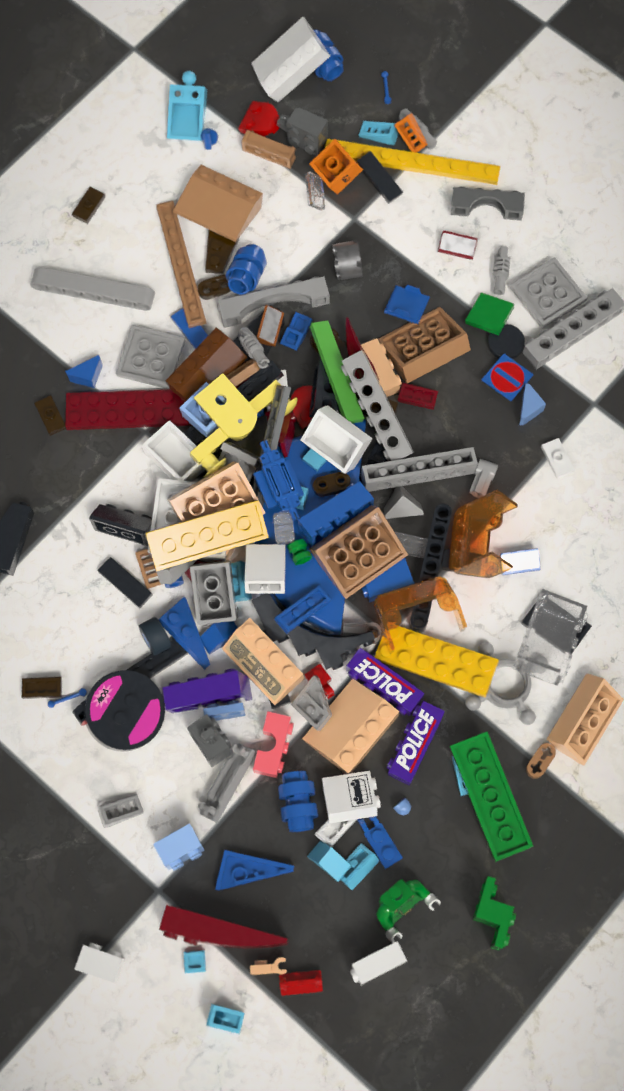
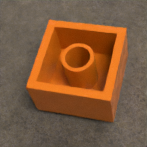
[309,139,363,195]

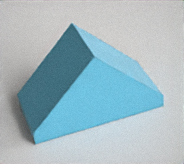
[307,841,351,882]
[206,1004,245,1034]

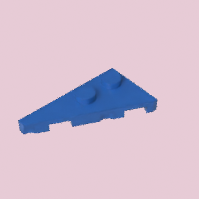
[159,597,210,670]
[215,850,294,891]

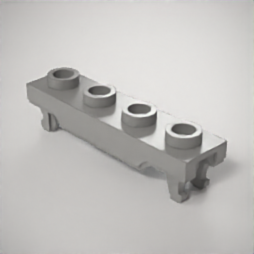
[198,743,257,823]

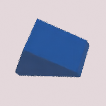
[65,355,103,388]
[200,621,238,655]

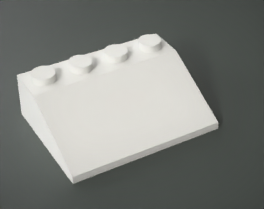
[252,17,330,102]

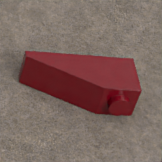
[266,411,296,458]

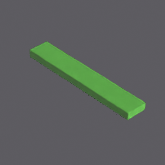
[310,321,364,424]

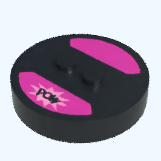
[84,670,165,752]

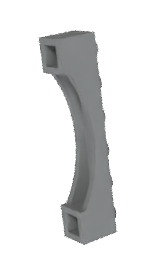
[218,276,330,328]

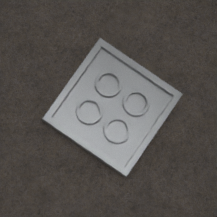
[510,257,587,329]
[116,325,185,389]

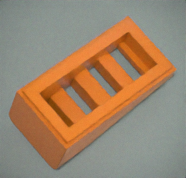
[394,113,428,153]

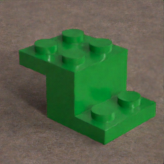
[473,876,516,951]

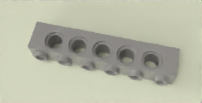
[523,288,624,370]
[341,350,414,461]
[361,447,478,492]

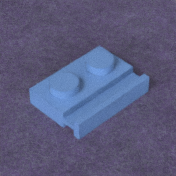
[203,701,245,721]

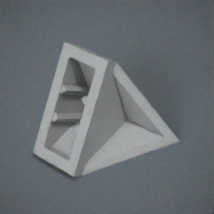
[383,486,424,519]

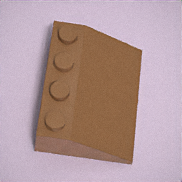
[173,165,263,242]
[378,307,471,383]
[309,505,408,599]

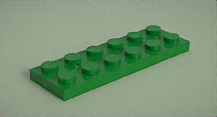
[449,732,533,862]

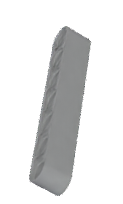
[30,267,155,311]

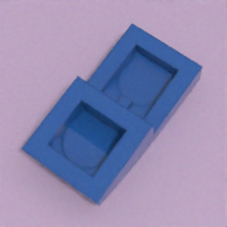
[280,312,313,351]

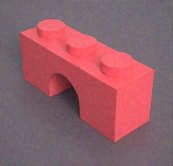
[253,712,294,778]

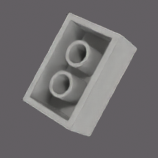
[190,560,238,625]

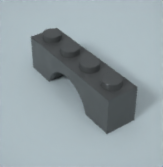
[451,187,525,221]

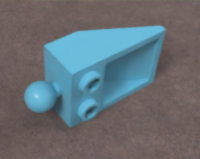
[167,71,207,141]

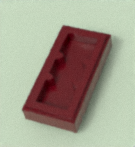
[398,383,438,410]

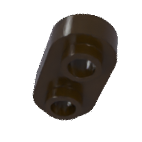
[197,275,231,300]
[313,472,351,497]

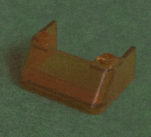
[449,490,518,578]
[374,577,467,654]

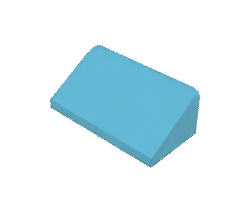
[231,561,252,602]
[341,843,379,890]

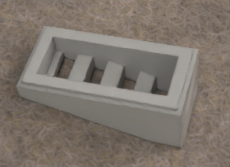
[157,559,197,584]
[98,794,144,829]

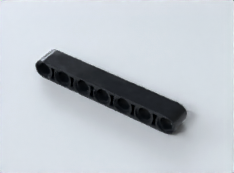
[410,503,452,633]

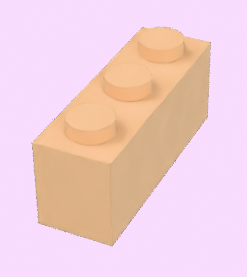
[361,338,402,397]

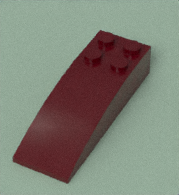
[159,905,289,949]

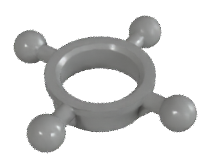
[465,642,548,725]

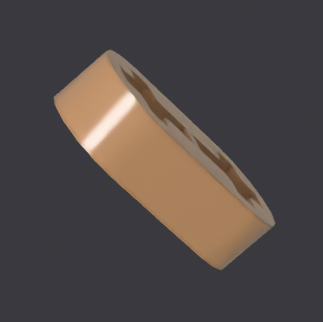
[526,743,556,779]

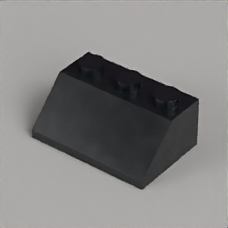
[89,504,152,546]

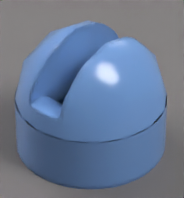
[393,798,411,815]

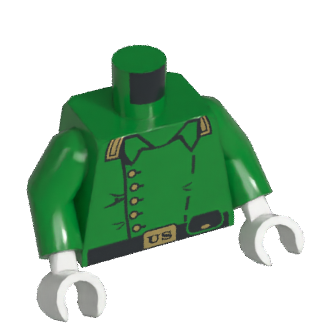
[376,879,440,943]

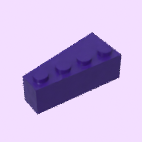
[162,669,252,714]

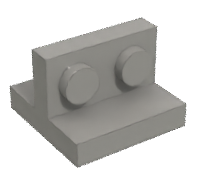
[218,442,260,483]

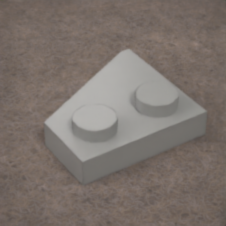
[291,675,332,731]

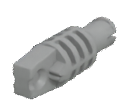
[399,109,438,150]
[493,245,510,295]
[238,327,269,369]

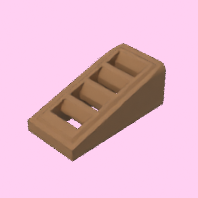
[135,549,162,589]

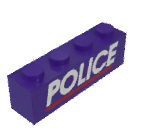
[346,647,424,716]
[387,701,445,786]

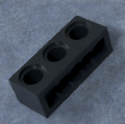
[309,360,339,418]

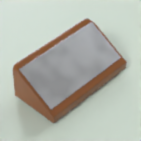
[257,305,284,347]

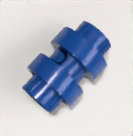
[313,30,343,81]
[226,244,267,295]
[278,771,318,832]

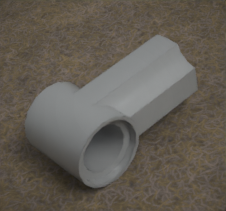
[469,459,498,498]
[343,622,382,644]

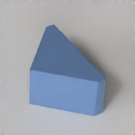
[519,384,546,425]

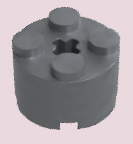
[333,240,363,280]

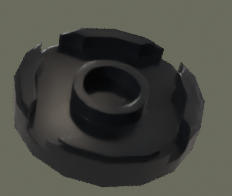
[488,324,525,359]

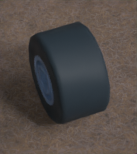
[138,617,171,655]

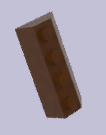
[165,327,247,402]

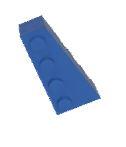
[298,481,374,547]

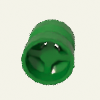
[287,539,312,565]

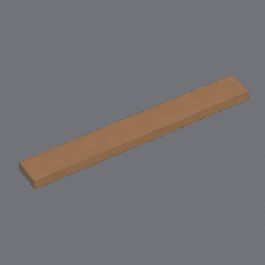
[156,201,207,328]

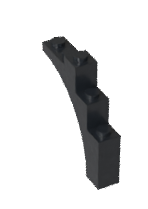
[252,593,379,670]

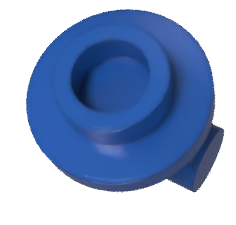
[201,128,218,150]

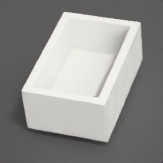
[301,405,372,473]
[142,420,205,482]

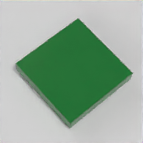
[465,293,514,335]

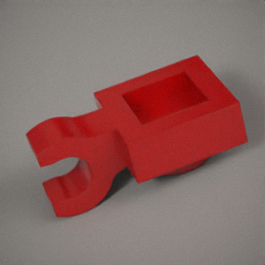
[304,664,335,699]

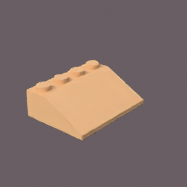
[167,461,265,522]
[302,679,399,774]

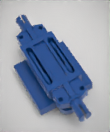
[253,440,304,522]

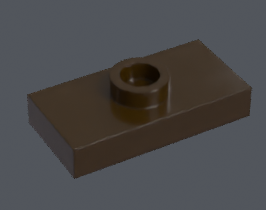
[72,187,106,224]
[34,395,66,436]
[22,677,62,699]

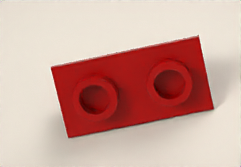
[279,970,323,996]

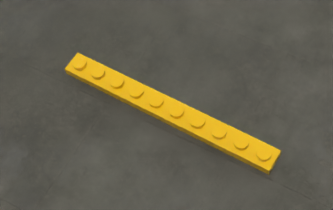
[325,139,501,185]

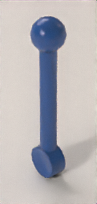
[381,71,391,104]
[47,688,87,708]

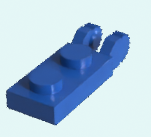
[357,816,403,869]

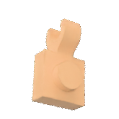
[250,958,287,975]

